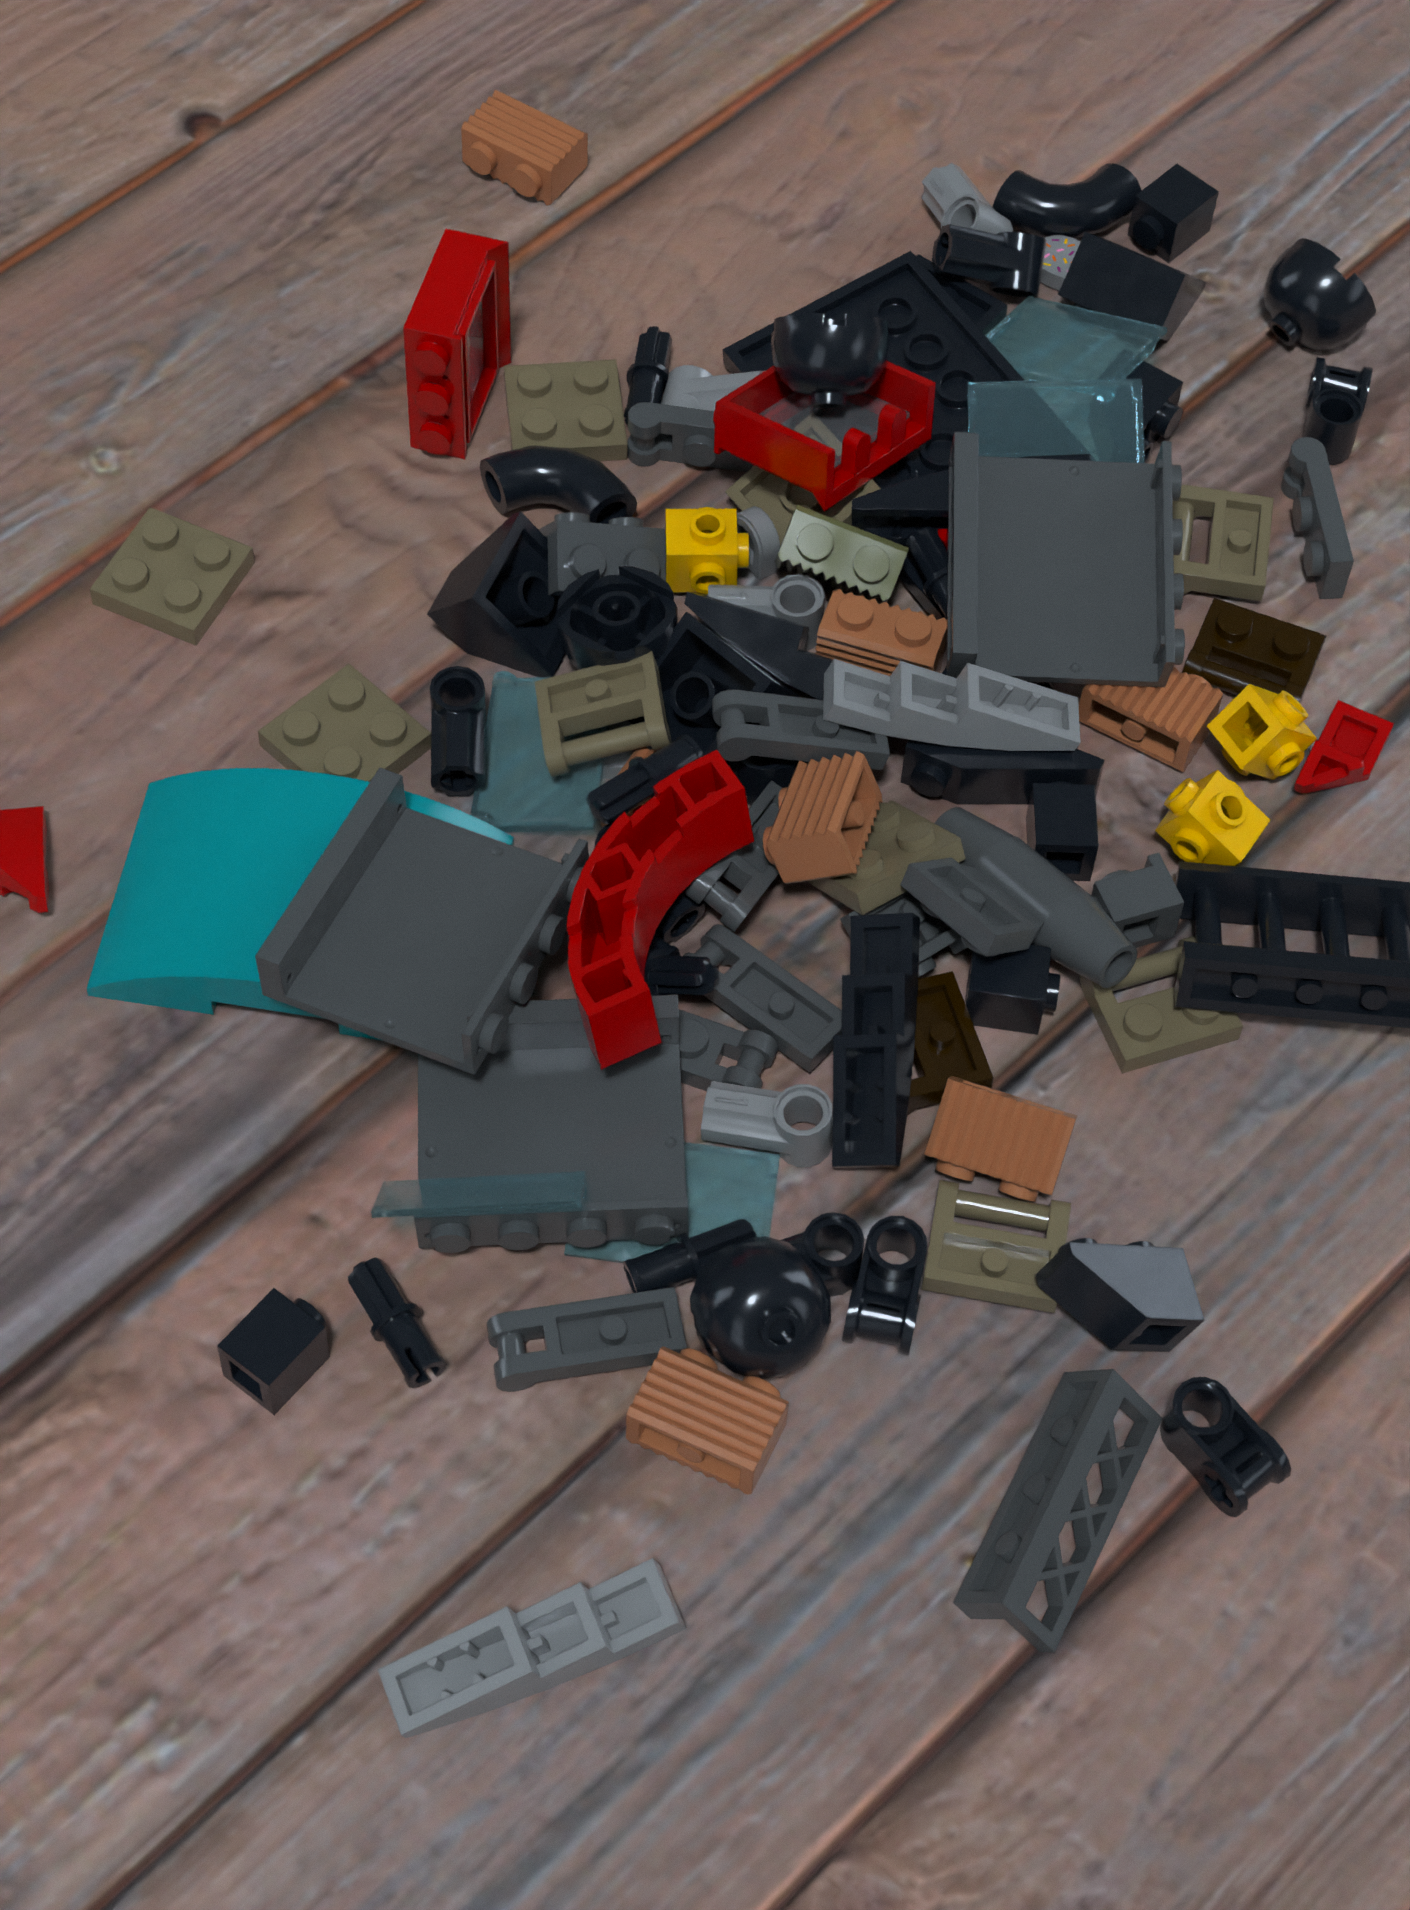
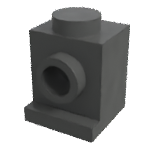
[1091,853,1184,948]

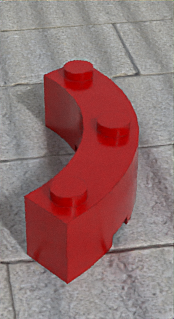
[567,750,754,1070]

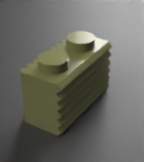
[774,505,909,604]

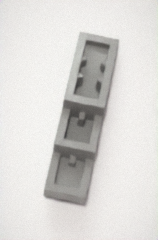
[823,659,1081,751]
[378,1558,686,1738]

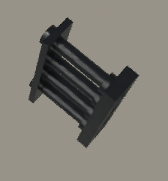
[1174,861,1410,1028]

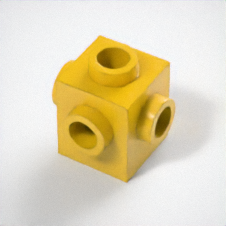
[665,507,749,594]
[1207,684,1317,780]
[1155,770,1270,866]

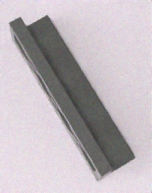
[953,1369,1163,1652]

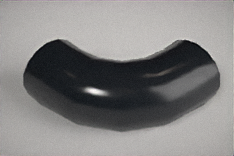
[993,163,1142,239]
[480,445,637,524]

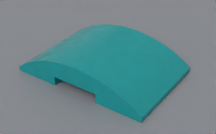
[86,768,514,1041]

